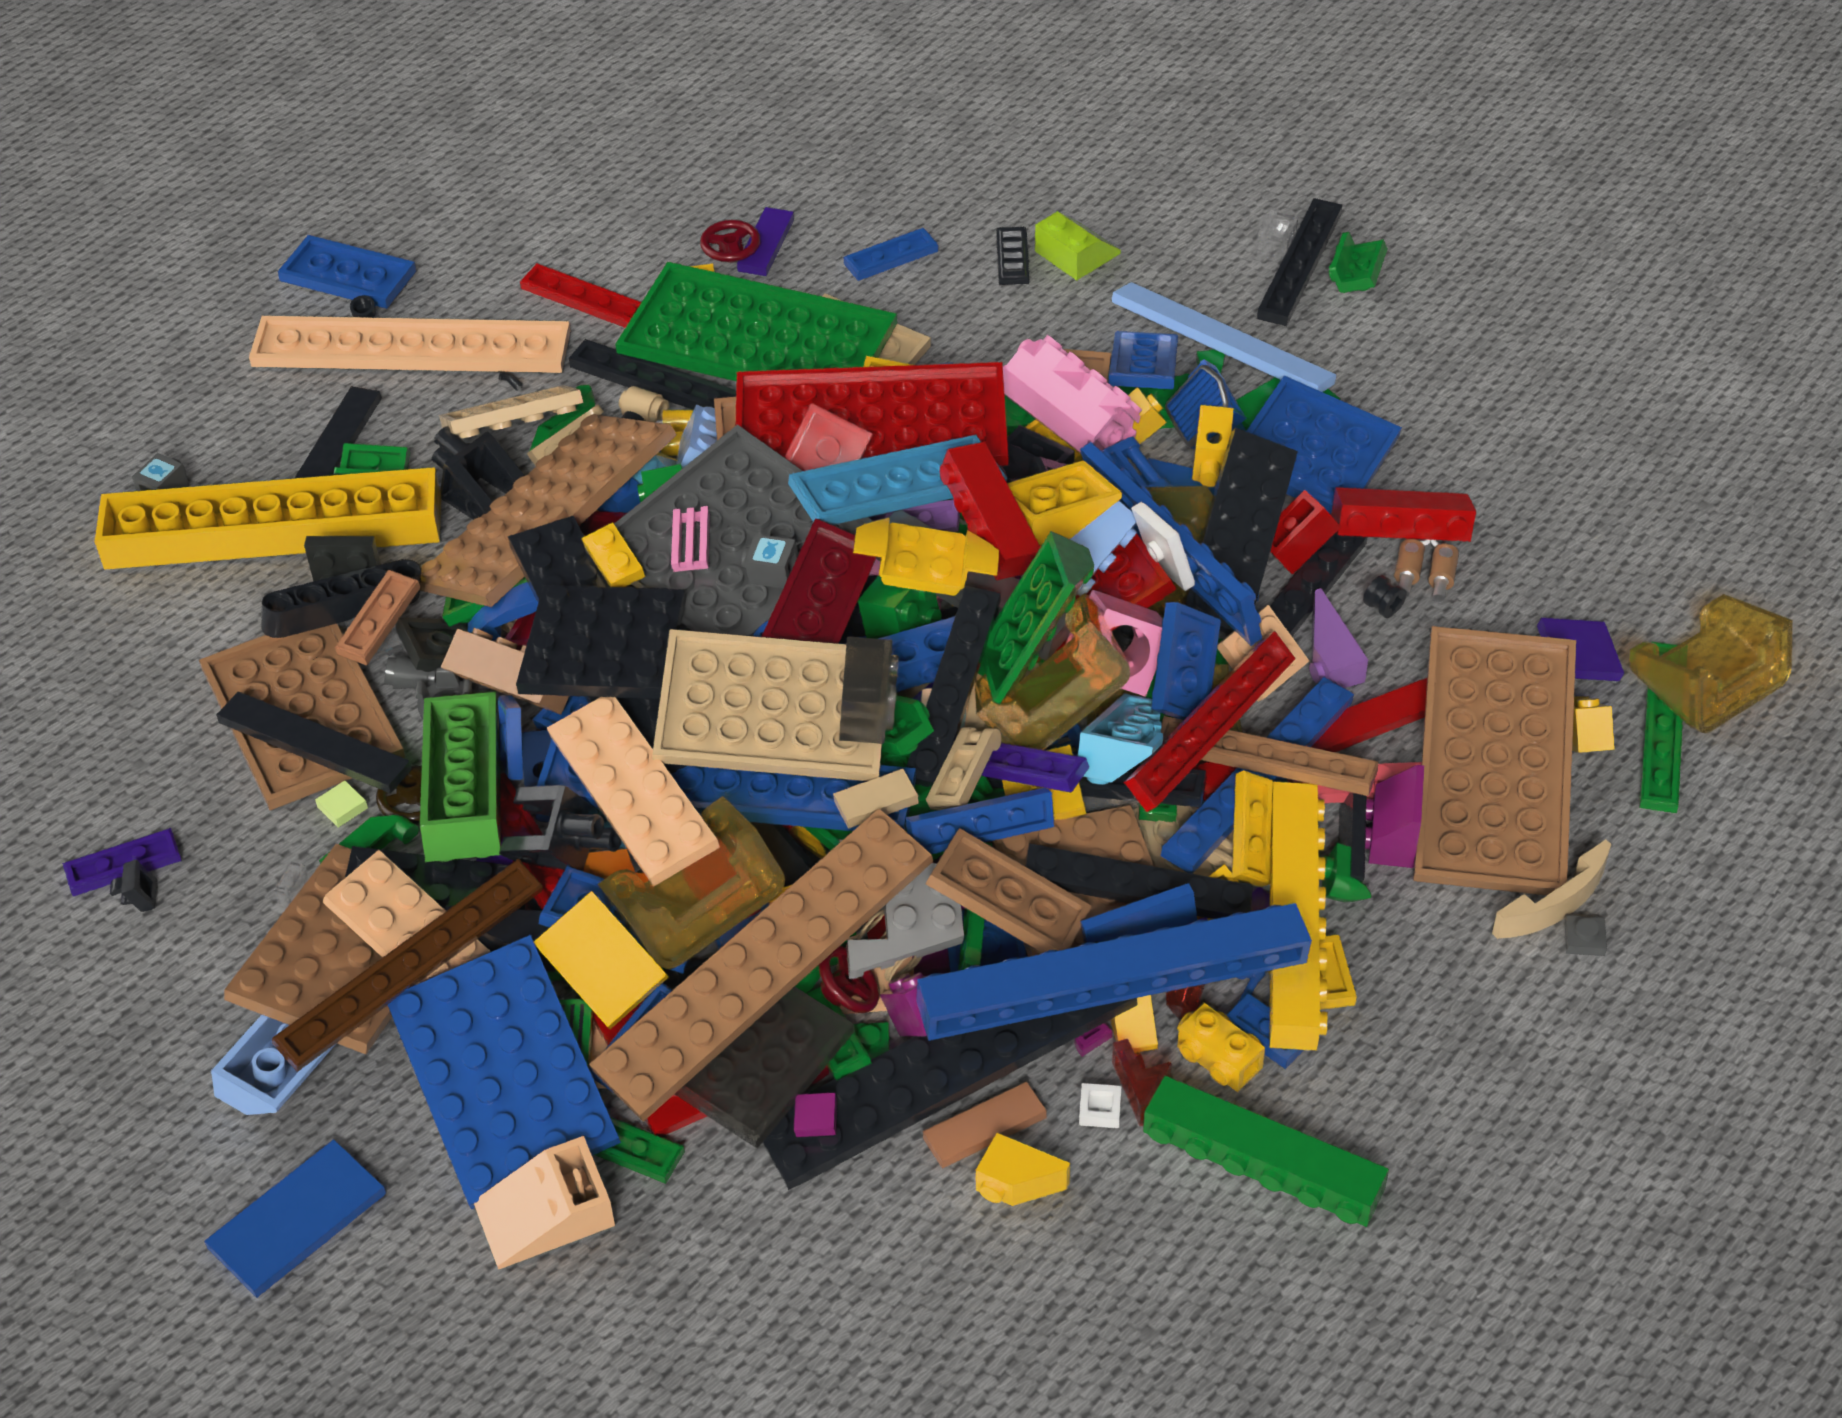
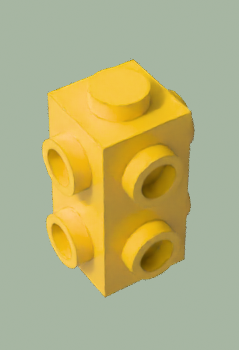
[1177,1003,1265,1092]

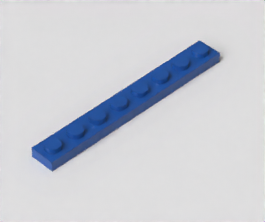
[1161,677,1354,874]

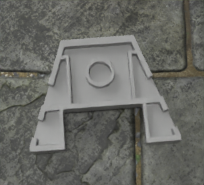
[840,840,964,979]

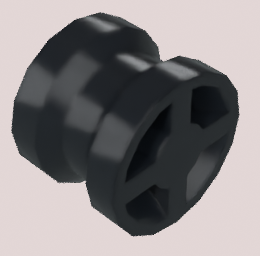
[1363,575,1407,618]

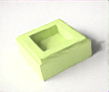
[315,780,368,828]

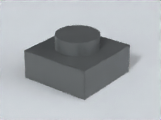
[1564,915,1607,956]

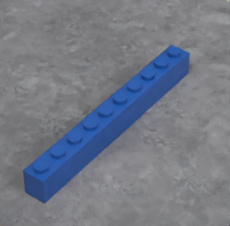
[916,903,1312,1041]

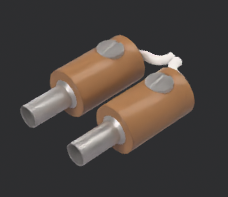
[1394,539,1459,603]

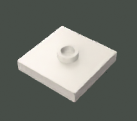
[1131,502,1195,591]

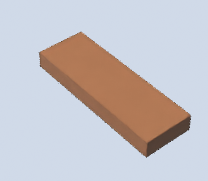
[335,570,420,665]
[923,1082,1047,1169]

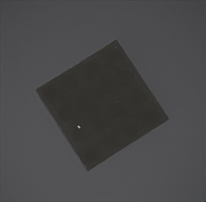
[675,986,855,1149]

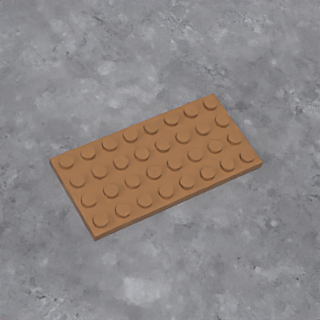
[420,414,676,607]
[1413,626,1576,895]

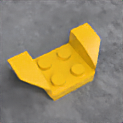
[853,518,999,596]

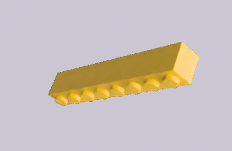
[1269,782,1328,1051]

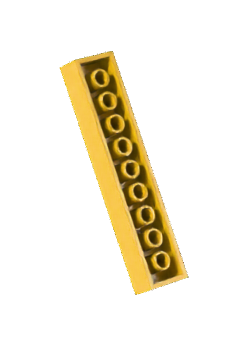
[94,467,441,570]

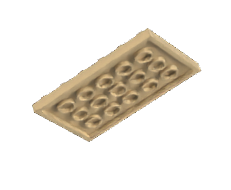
[652,629,890,781]

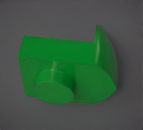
[1322,843,1372,902]

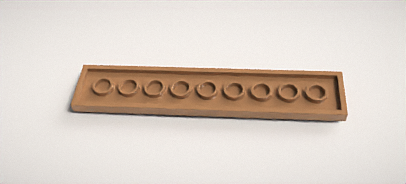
[589,808,933,1122]

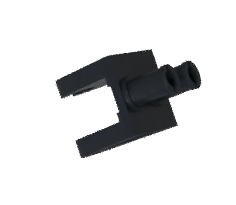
[431,426,525,520]
[499,785,621,871]

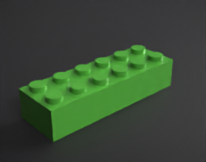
[420,692,501,862]

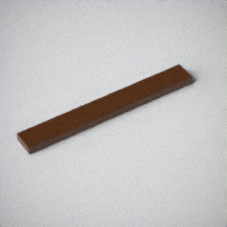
[272,859,543,1072]

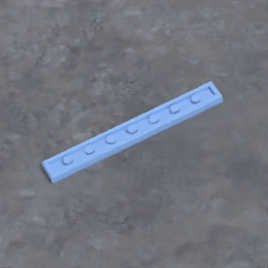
[1112,282,1336,392]

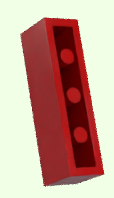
[940,442,1041,581]
[1331,487,1476,542]

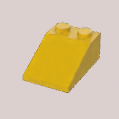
[1007,460,1122,547]

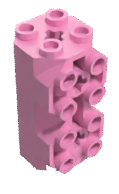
[1003,335,1142,454]

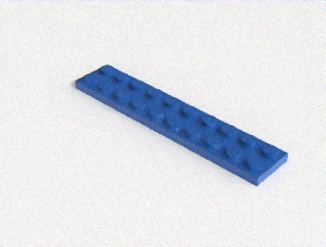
[537,739,916,831]

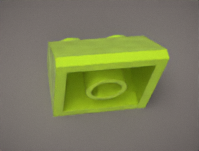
[1035,211,1121,280]

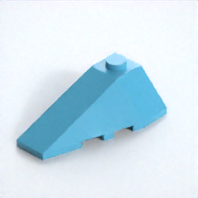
[1078,693,1163,784]

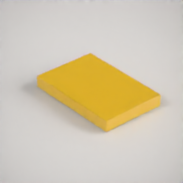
[534,891,669,1029]

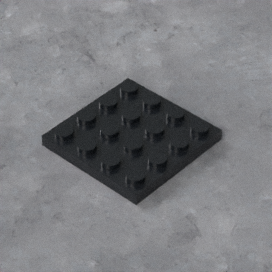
[516,585,686,699]

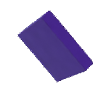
[1537,618,1624,681]

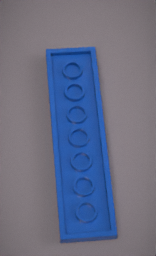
[1080,442,1262,646]

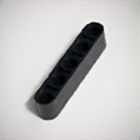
[261,559,422,638]

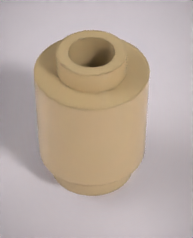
[619,386,669,422]

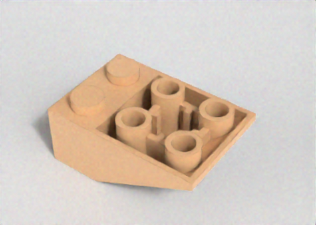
[474,1136,615,1270]

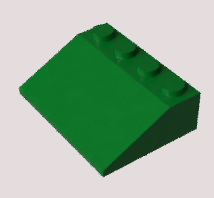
[982,531,1094,704]

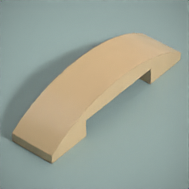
[1492,840,1611,939]

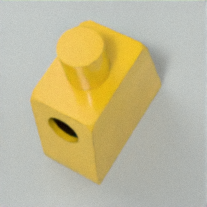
[1192,405,1234,487]

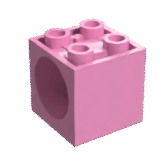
[1065,590,1163,696]

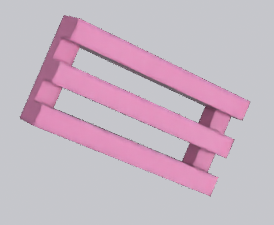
[671,506,710,572]

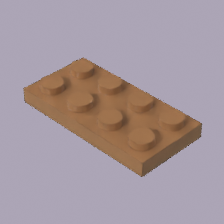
[926,828,1092,953]

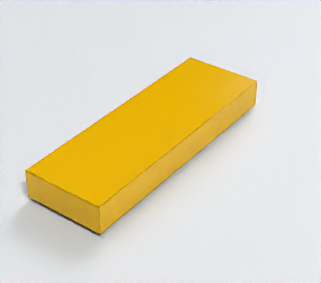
[1232,770,1273,888]

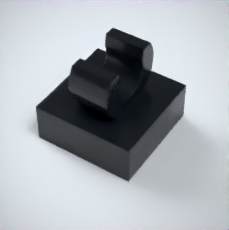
[110,859,157,912]

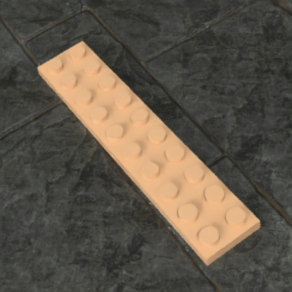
[249,316,571,373]

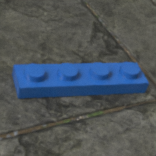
[906,788,1054,854]

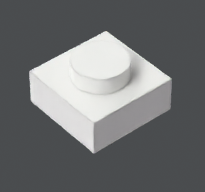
[1079,1083,1122,1128]

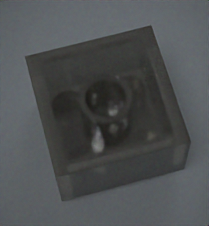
[839,637,899,744]

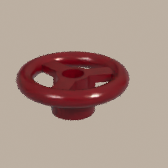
[700,220,761,263]
[818,946,879,1013]

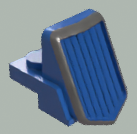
[1165,359,1247,449]

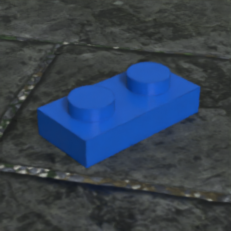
[1226,993,1304,1069]

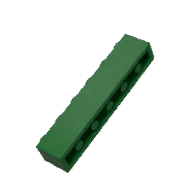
[1143,1076,1389,1227]

